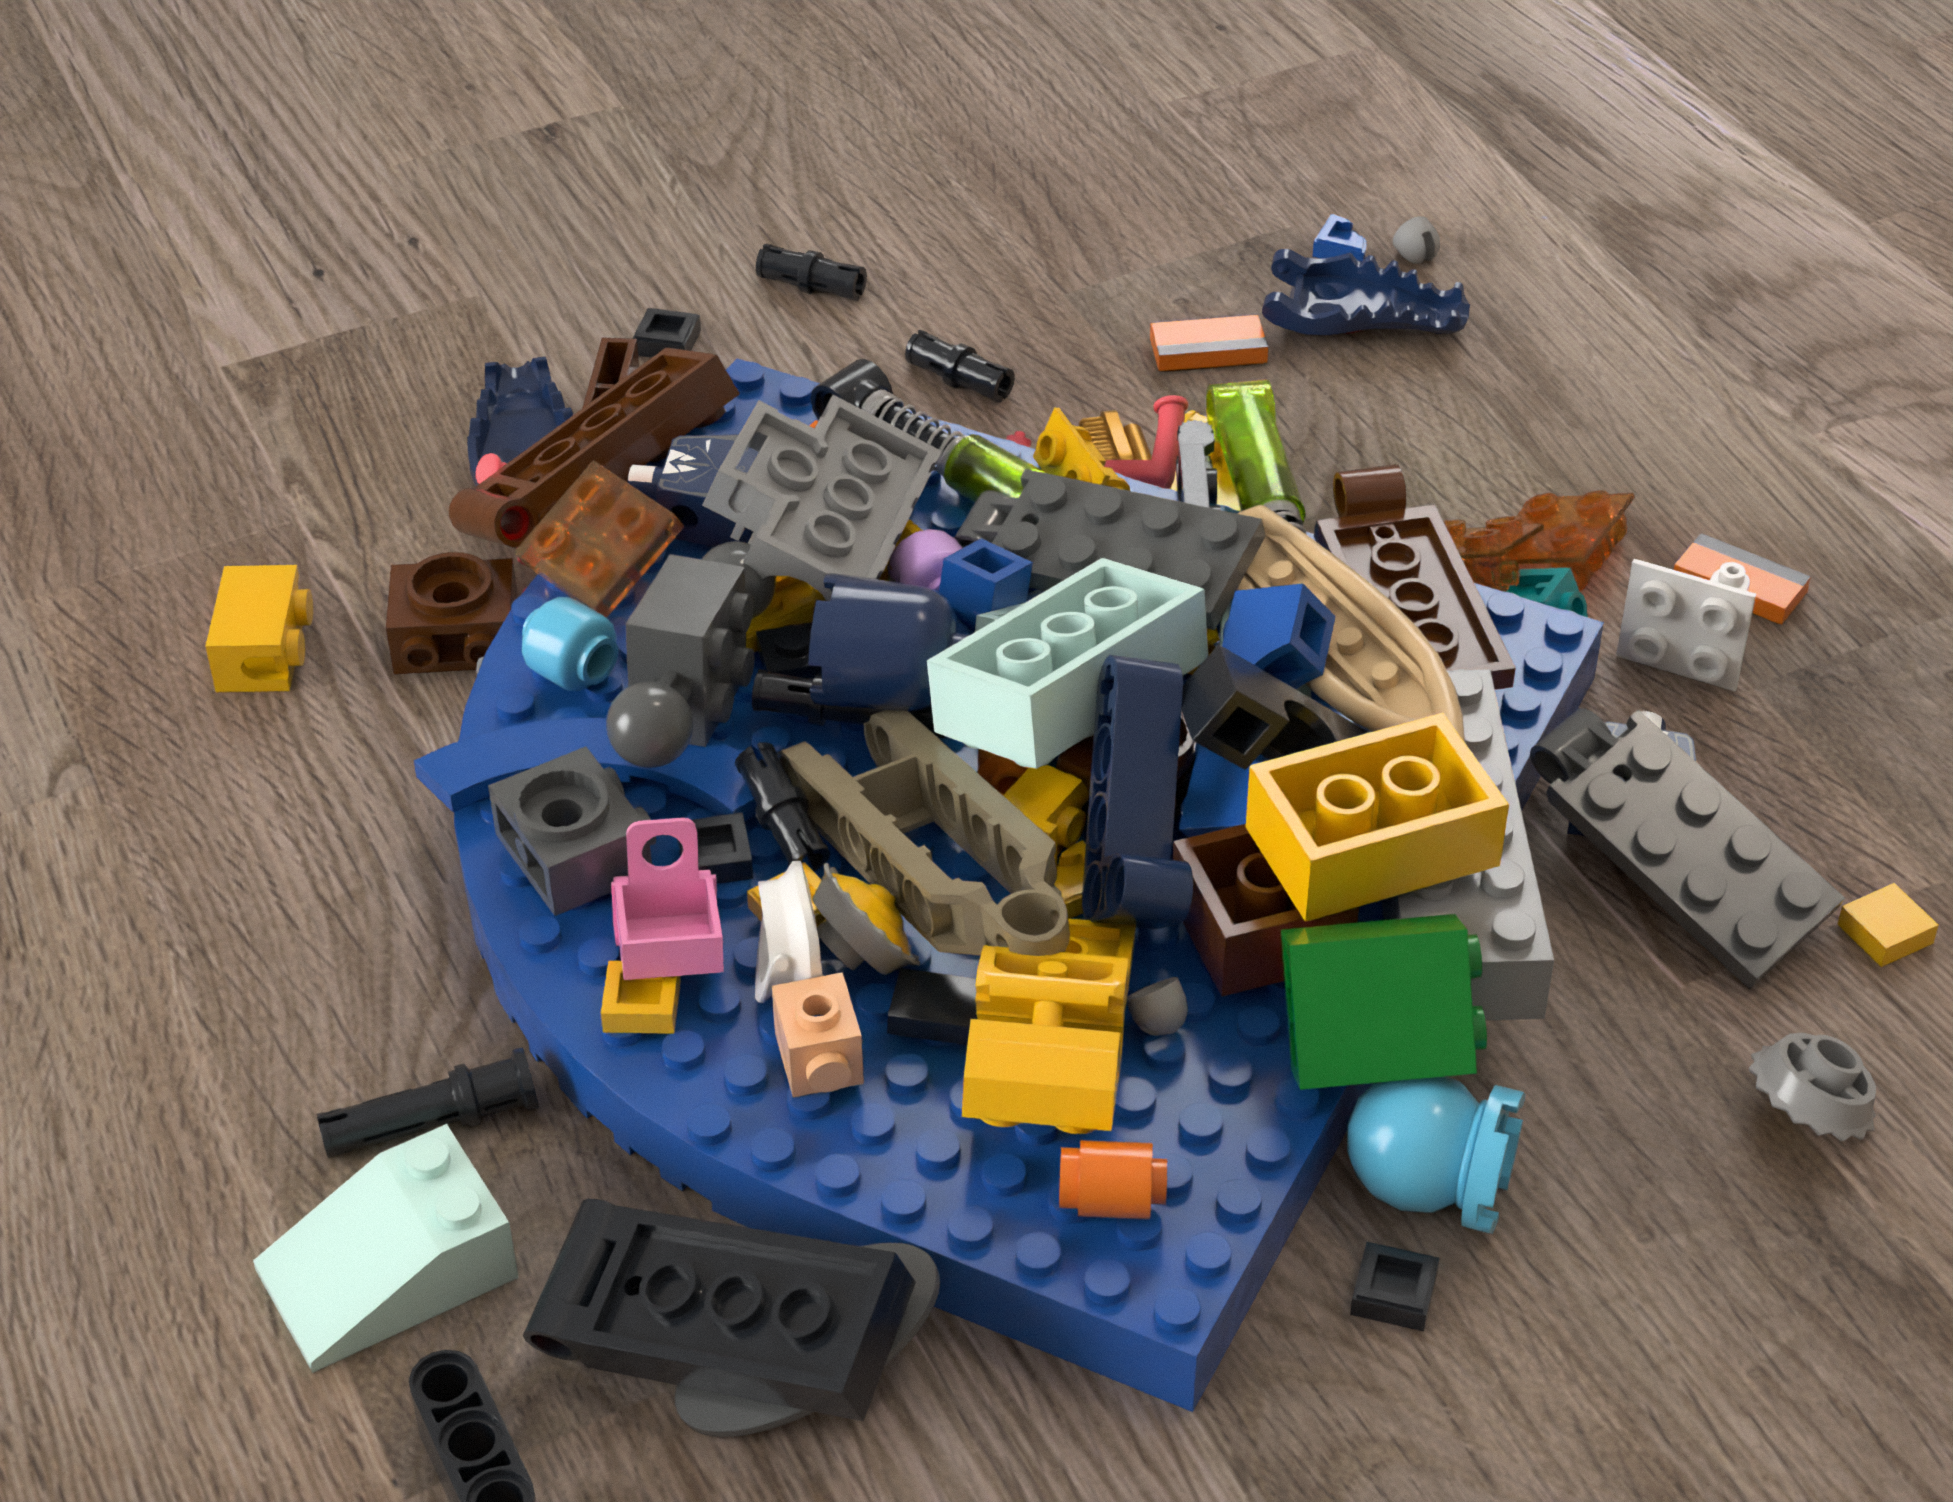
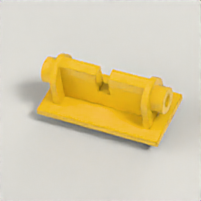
[1033,407,1130,491]

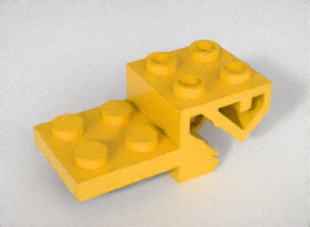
[962,918,1136,1134]

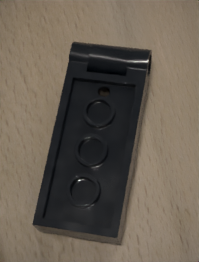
[523,1198,916,1421]

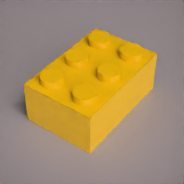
[1245,713,1509,922]

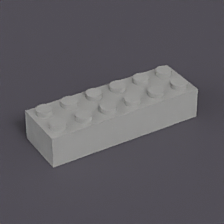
[1353,669,1554,1020]

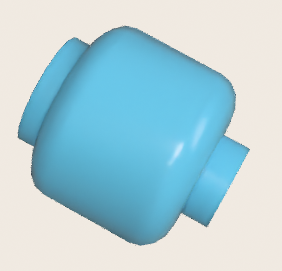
[522,597,618,691]

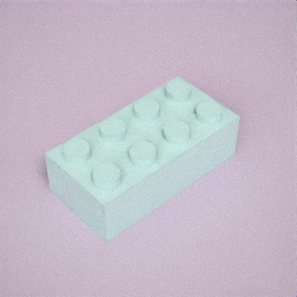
[927,558,1208,769]

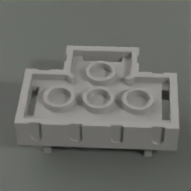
[702,395,942,601]

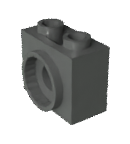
[488,746,656,916]

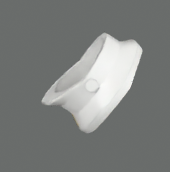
[755,861,823,1003]

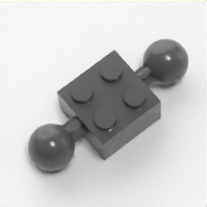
[606,541,776,768]

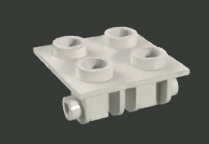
[1616,559,1756,691]

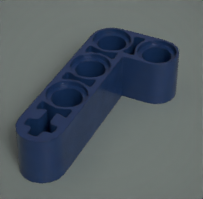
[1082,655,1193,930]

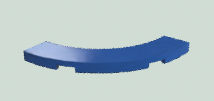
[414,718,757,822]

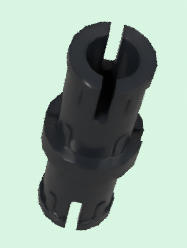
[756,243,867,301]
[905,330,1015,403]
[735,742,831,871]

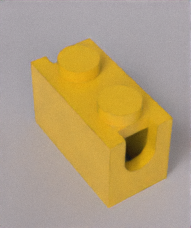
[205,565,313,692]

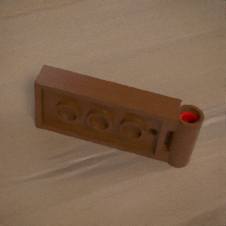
[449,348,740,548]

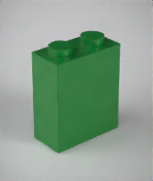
[1281,914,1487,1090]

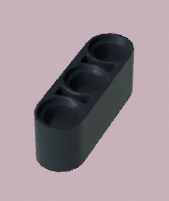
[408,1349,536,1502]

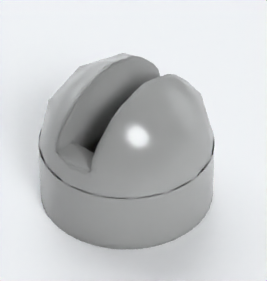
[1393,216,1440,264]
[1126,977,1188,1036]

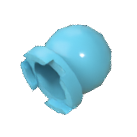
[1347,1076,1526,1234]

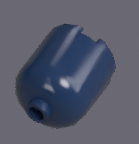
[809,573,969,711]

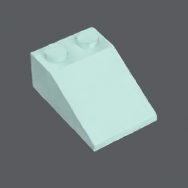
[253,1124,519,1373]

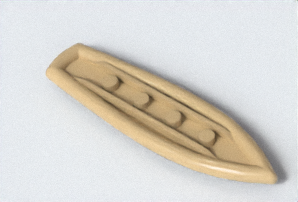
[1232,505,1465,742]

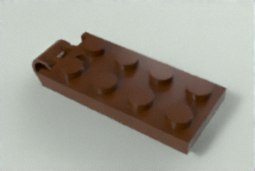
[1314,464,1516,690]

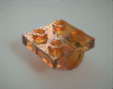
[514,460,684,618]

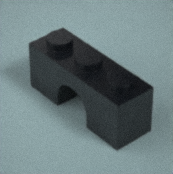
[1181,645,1369,770]

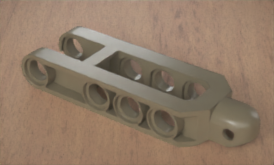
[777,710,1070,956]

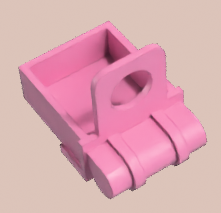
[611,818,724,980]

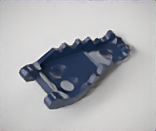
[1262,249,1470,335]
[467,356,573,487]

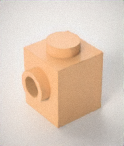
[772,972,864,1098]

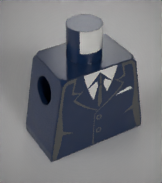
[627,434,759,547]

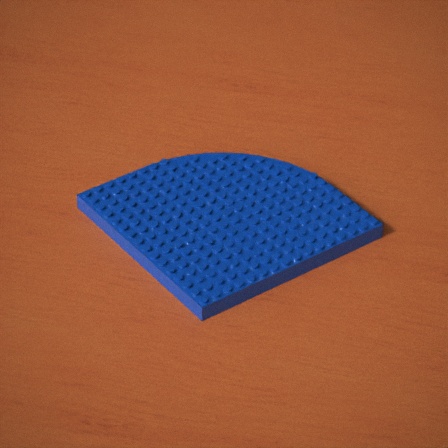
[454,358,1604,1412]

